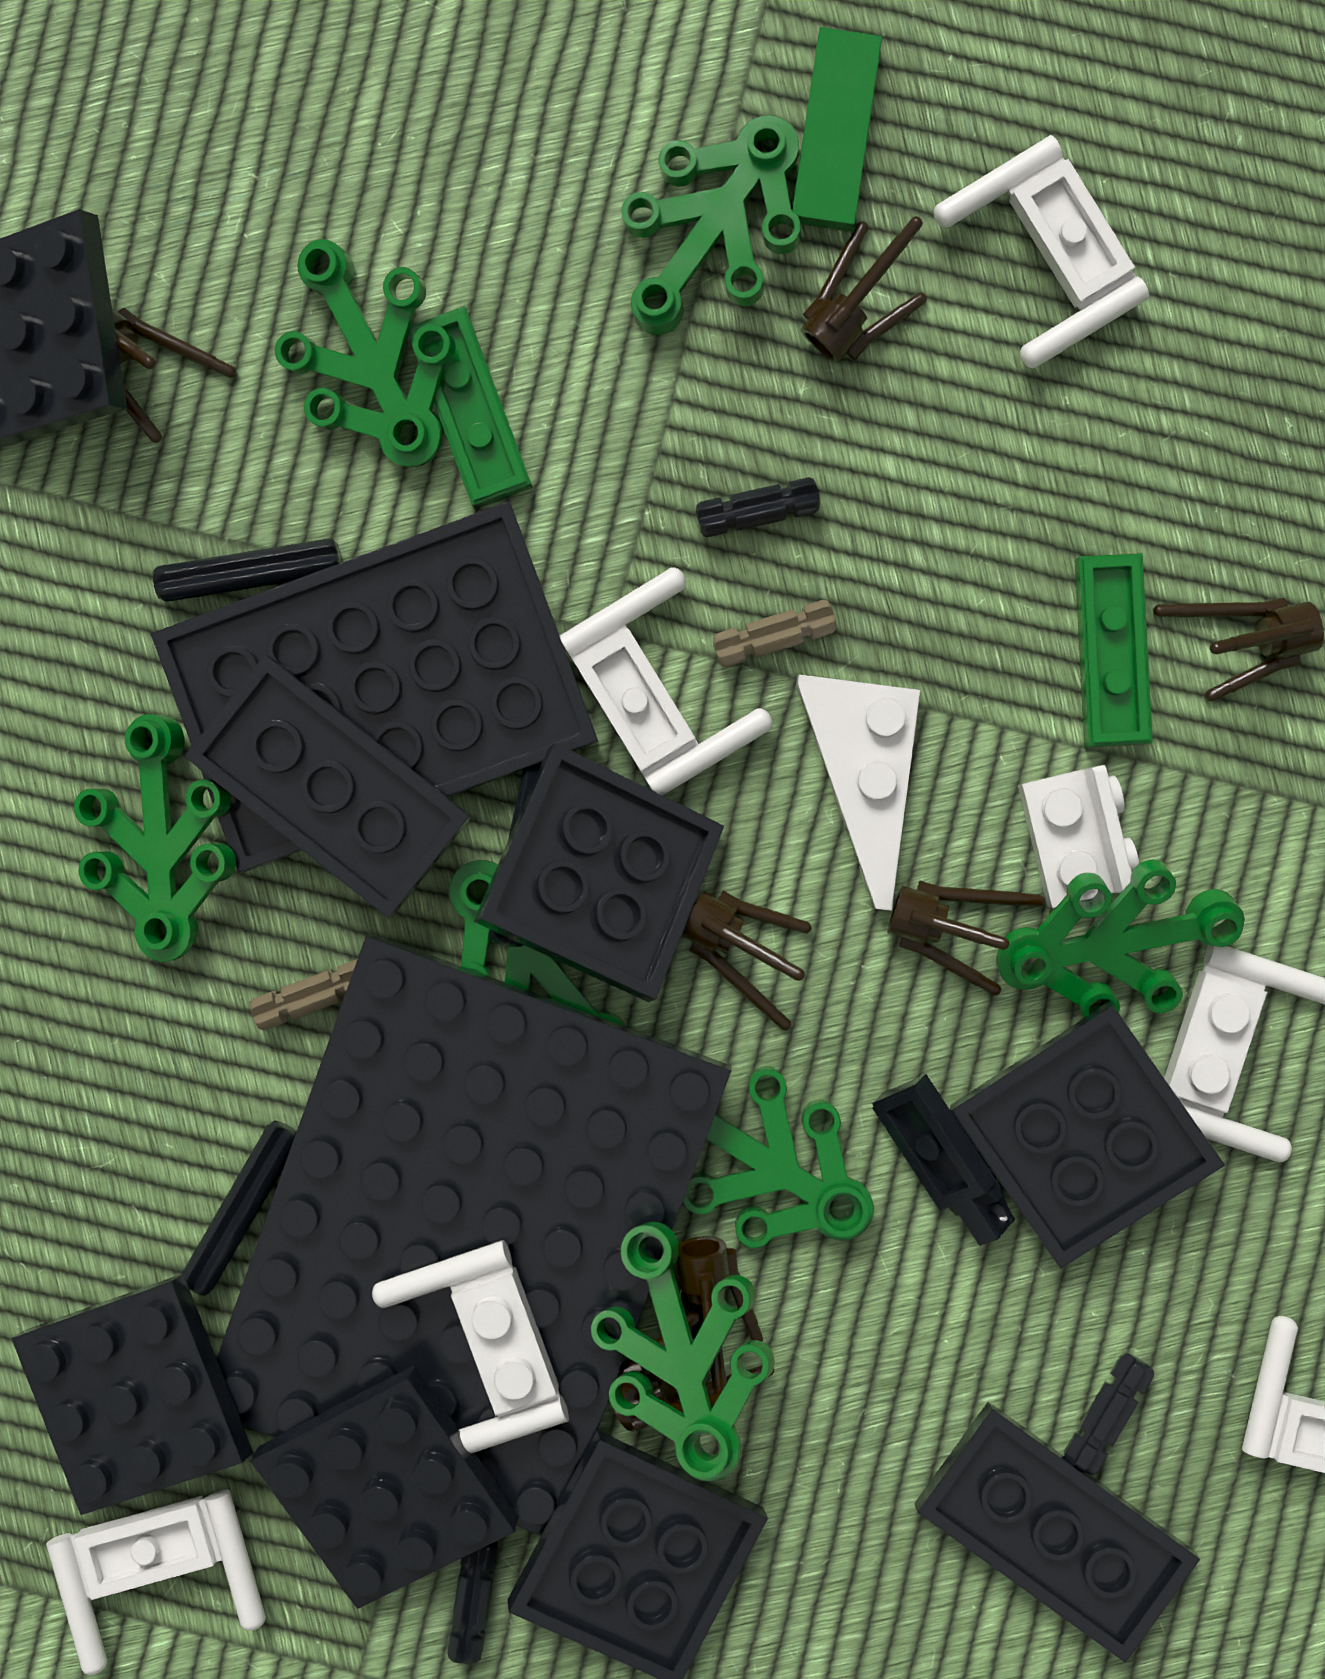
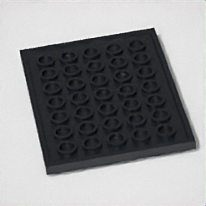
[217,933,732,1535]

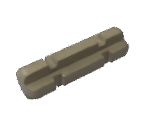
[713,600,837,667]
[250,959,357,1031]

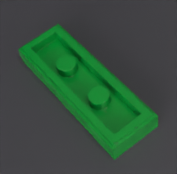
[792,27,882,232]
[408,306,533,510]
[1074,553,1153,748]

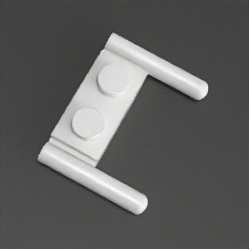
[934,135,1149,368]
[560,567,772,795]
[1164,946,1325,1163]
[372,1240,569,1453]
[1242,1316,1325,1473]
[46,1489,266,1675]

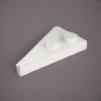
[796,674,920,911]

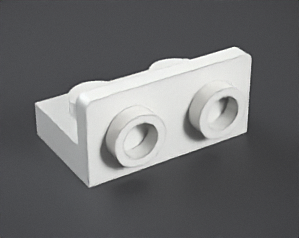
[1018,765,1139,908]

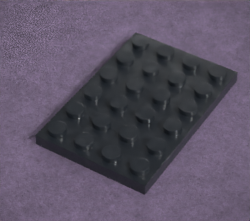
[150,501,599,873]

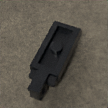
[872,1074,1015,1246]

